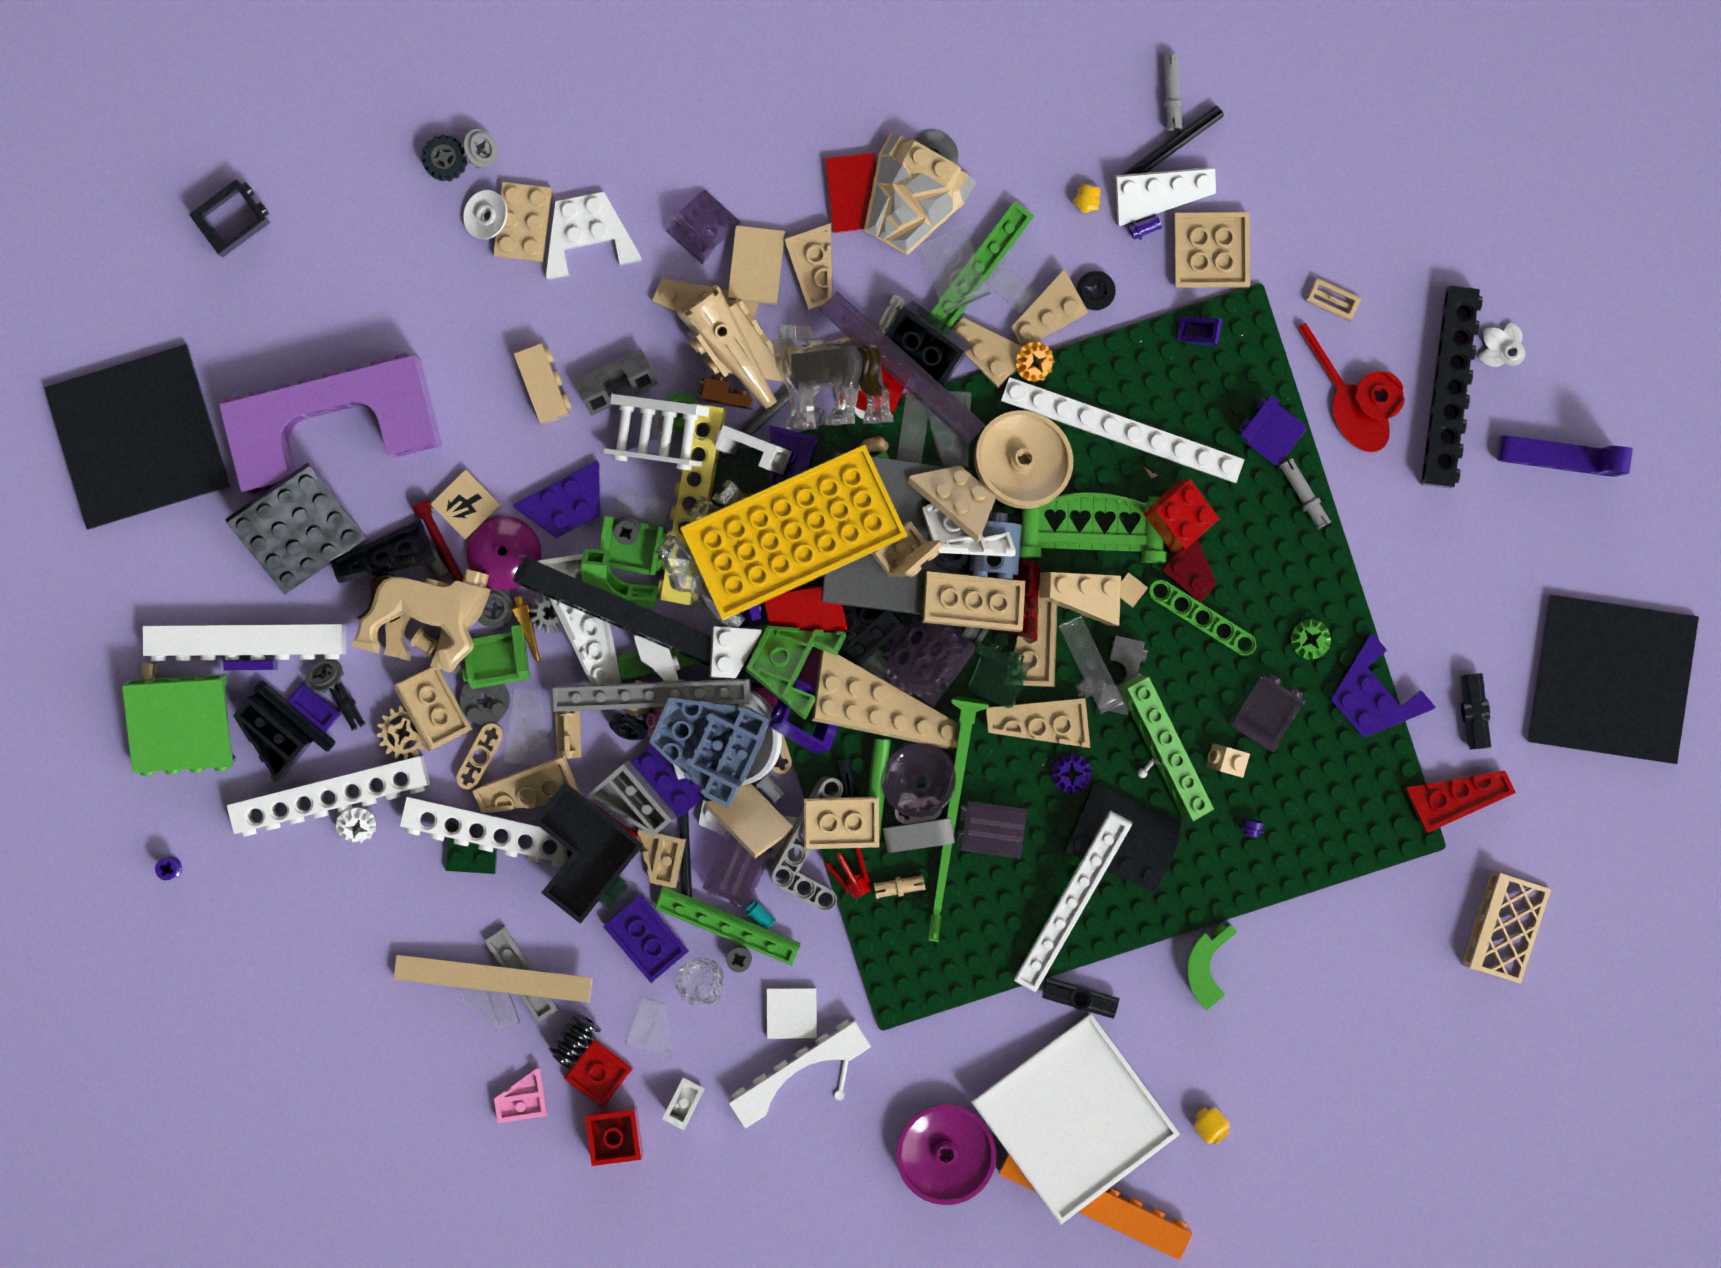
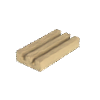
[1305,278,1362,322]

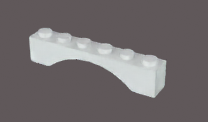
[633,635,686,780]
[729,1019,871,1129]

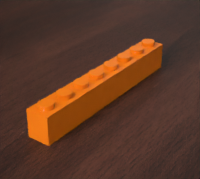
[998,1153,1193,1260]

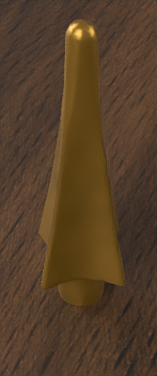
[512,595,540,662]

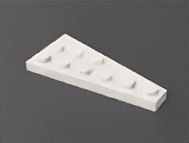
[537,554,622,685]

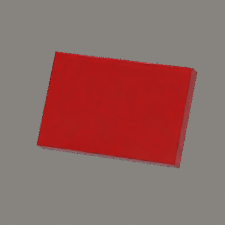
[825,153,876,233]
[764,583,848,633]

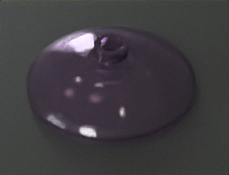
[882,743,956,817]

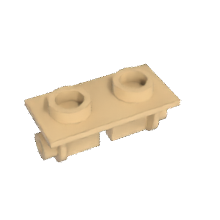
[555,711,582,758]

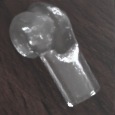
[650,411,676,443]

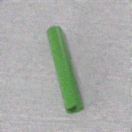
[867,738,891,839]

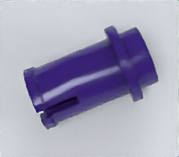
[1128,214,1162,240]

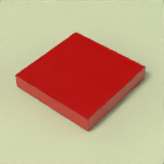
[563,1039,633,1108]

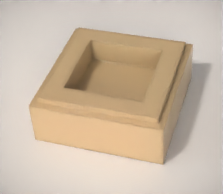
[1120,572,1148,608]

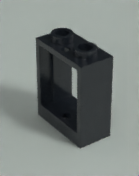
[189,179,271,257]

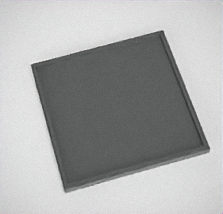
[820,452,978,615]

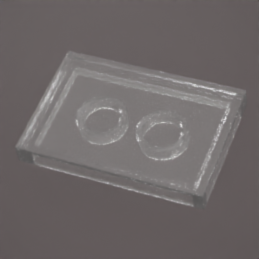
[919,226,991,313]

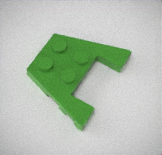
[746,626,846,719]

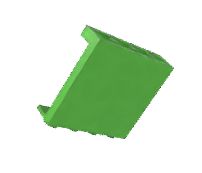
[122,674,236,776]

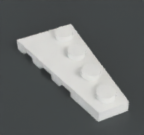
[1115,167,1216,226]

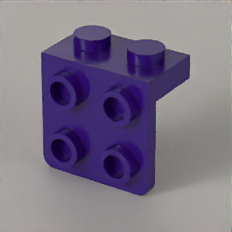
[1238,395,1306,465]

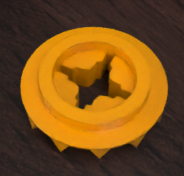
[1016,342,1055,382]

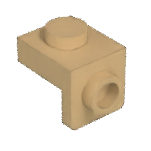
[1206,743,1250,778]

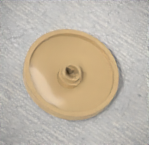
[974,410,1073,509]

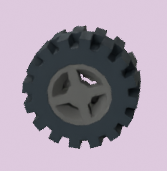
[421,135,468,182]

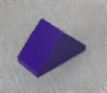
[1177,316,1222,348]

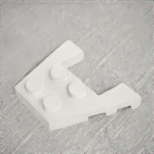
[546,192,642,280]
[922,481,1015,557]

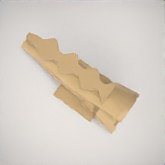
[677,285,796,409]

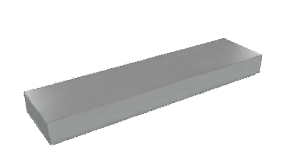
[484,926,558,1023]

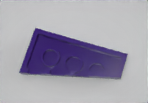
[768,425,818,488]

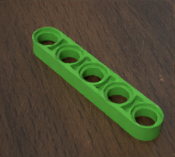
[1149,580,1256,655]

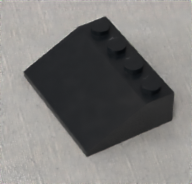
[1064,783,1185,894]

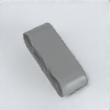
[883,818,955,853]

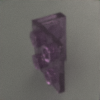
[666,190,740,264]

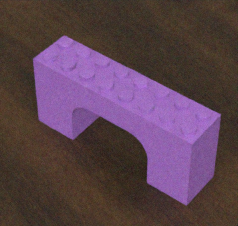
[219,353,442,494]

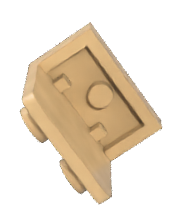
[871,521,943,578]

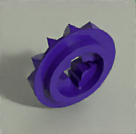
[1052,754,1092,794]

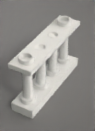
[604,394,709,470]

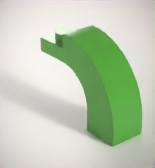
[581,549,658,609]
[1186,922,1237,1011]

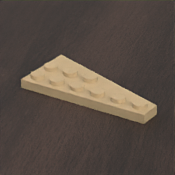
[812,650,960,750]

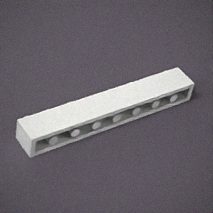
[143,624,346,661]

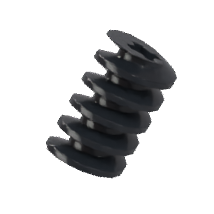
[549,1015,602,1070]

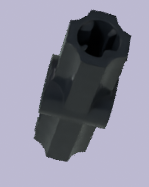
[1460,673,1491,750]
[1041,977,1120,1019]

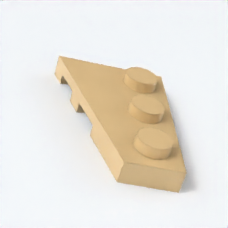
[784,223,832,310]
[1011,269,1089,347]
[952,317,1022,388]

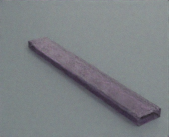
[820,291,986,445]

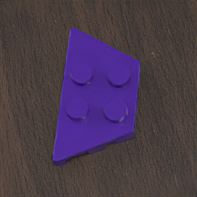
[513,461,601,538]

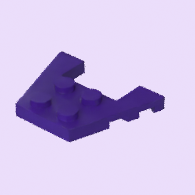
[1330,633,1436,738]

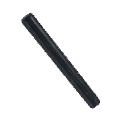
[1121,106,1224,175]

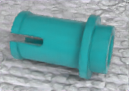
[744,899,776,929]

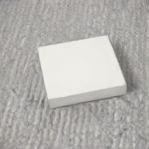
[767,988,817,1039]

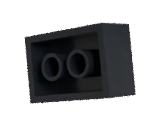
[878,301,973,390]

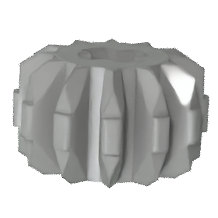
[529,595,563,634]

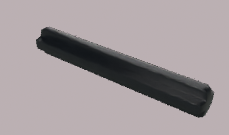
[254,681,336,752]

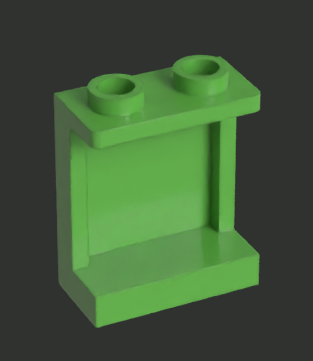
[599,516,668,576]
[462,625,531,689]

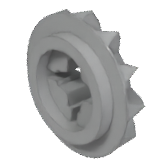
[461,129,497,169]

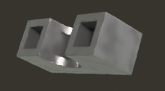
[575,349,658,416]
[1097,635,1148,715]

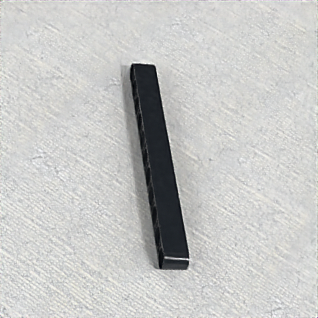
[513,557,764,688]

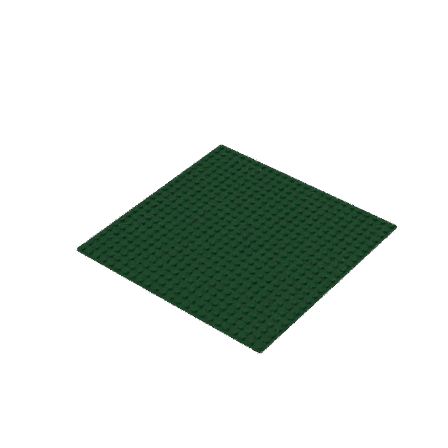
[700,283,1446,1031]

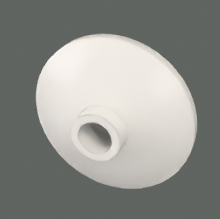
[463,190,507,240]

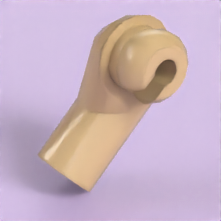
[859,436,889,454]

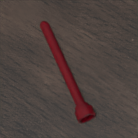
[411,499,464,582]

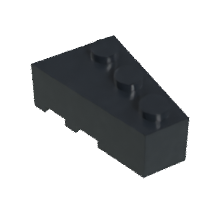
[233,693,313,783]

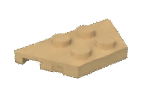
[908,465,996,542]

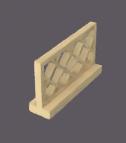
[1461,870,1551,984]

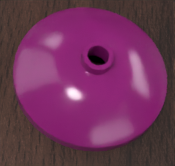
[467,516,542,591]

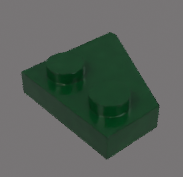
[445,823,498,874]

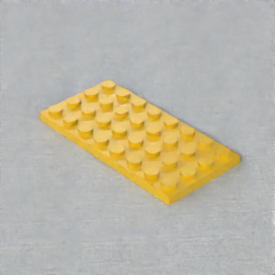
[680,445,908,621]

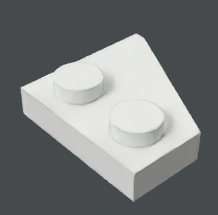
[709,626,761,679]

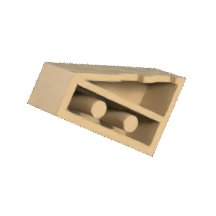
[1039,572,1121,626]

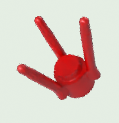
[825,848,871,899]

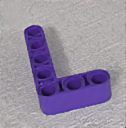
[1497,435,1633,477]

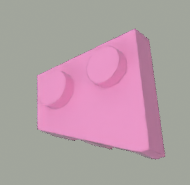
[494,1067,548,1123]

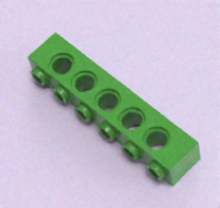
[1118,675,1214,821]

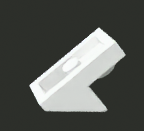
[662,1078,705,1130]

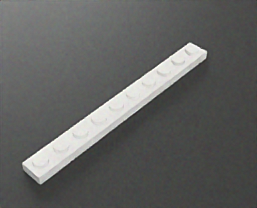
[1001,377,1245,483]

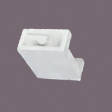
[715,425,792,475]

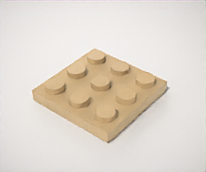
[1174,212,1250,288]

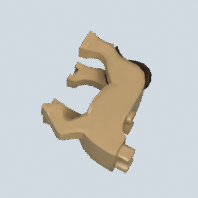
[351,569,491,673]

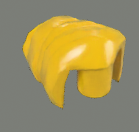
[1072,183,1101,214]

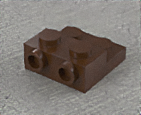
[698,375,755,410]

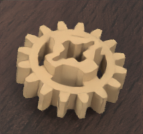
[377,706,427,759]

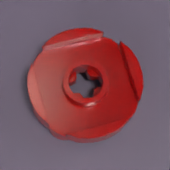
[1353,371,1405,422]

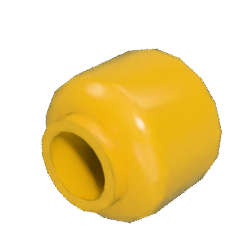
[1193,1107,1230,1145]

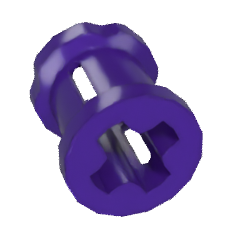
[155,857,183,881]

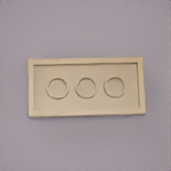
[922,571,1025,632]

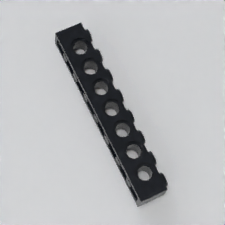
[1421,285,1483,488]

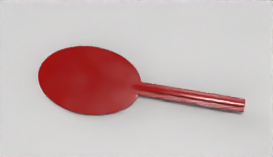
[1298,323,1390,453]

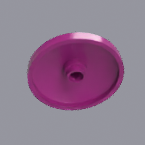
[896,1104,996,1205]

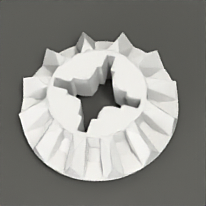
[336,808,376,844]

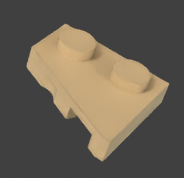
[638,829,686,888]

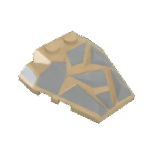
[864,133,977,256]

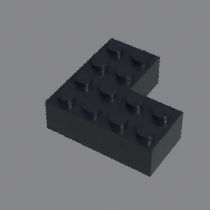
[533,782,644,924]

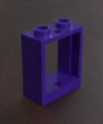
[769,679,838,754]

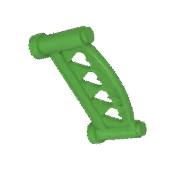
[1019,492,1166,563]

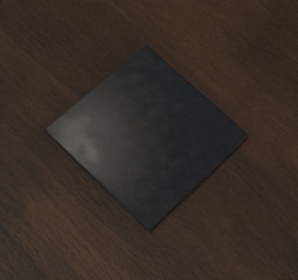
[44,344,231,530]
[1528,595,1699,764]

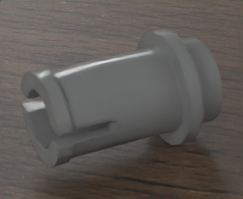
[426,546,449,579]

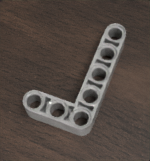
[768,775,843,911]

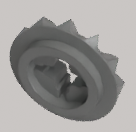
[478,588,514,628]
[305,659,344,694]

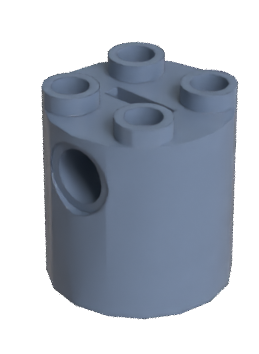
[968,512,1022,580]

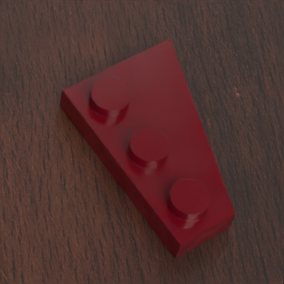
[998,559,1039,641]

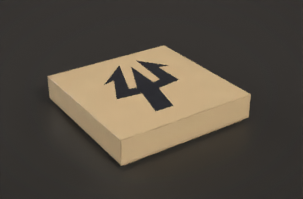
[431,470,501,540]

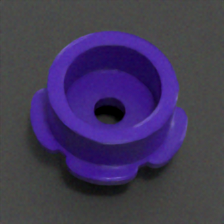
[1240,818,1265,837]

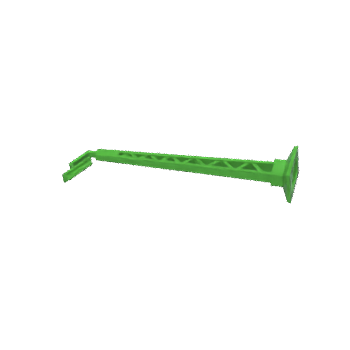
[929,695,989,942]

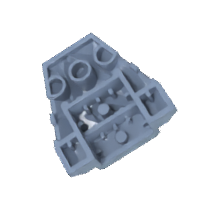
[649,696,771,808]

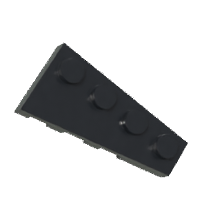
[330,520,436,583]

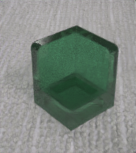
[599,876,629,910]

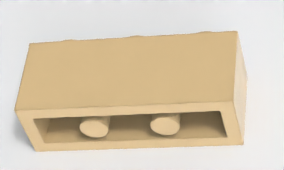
[514,343,572,425]

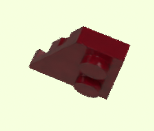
[1162,539,1216,602]

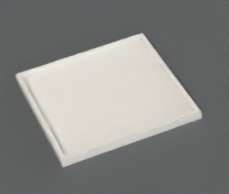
[971,1013,1180,1225]

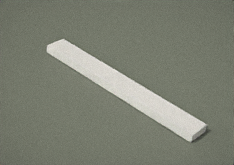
[1014,811,1132,992]

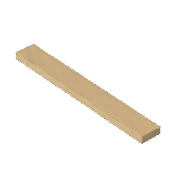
[393,955,593,1003]

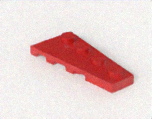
[1404,770,1516,834]

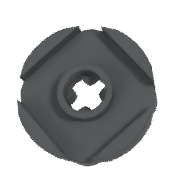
[460,683,510,725]

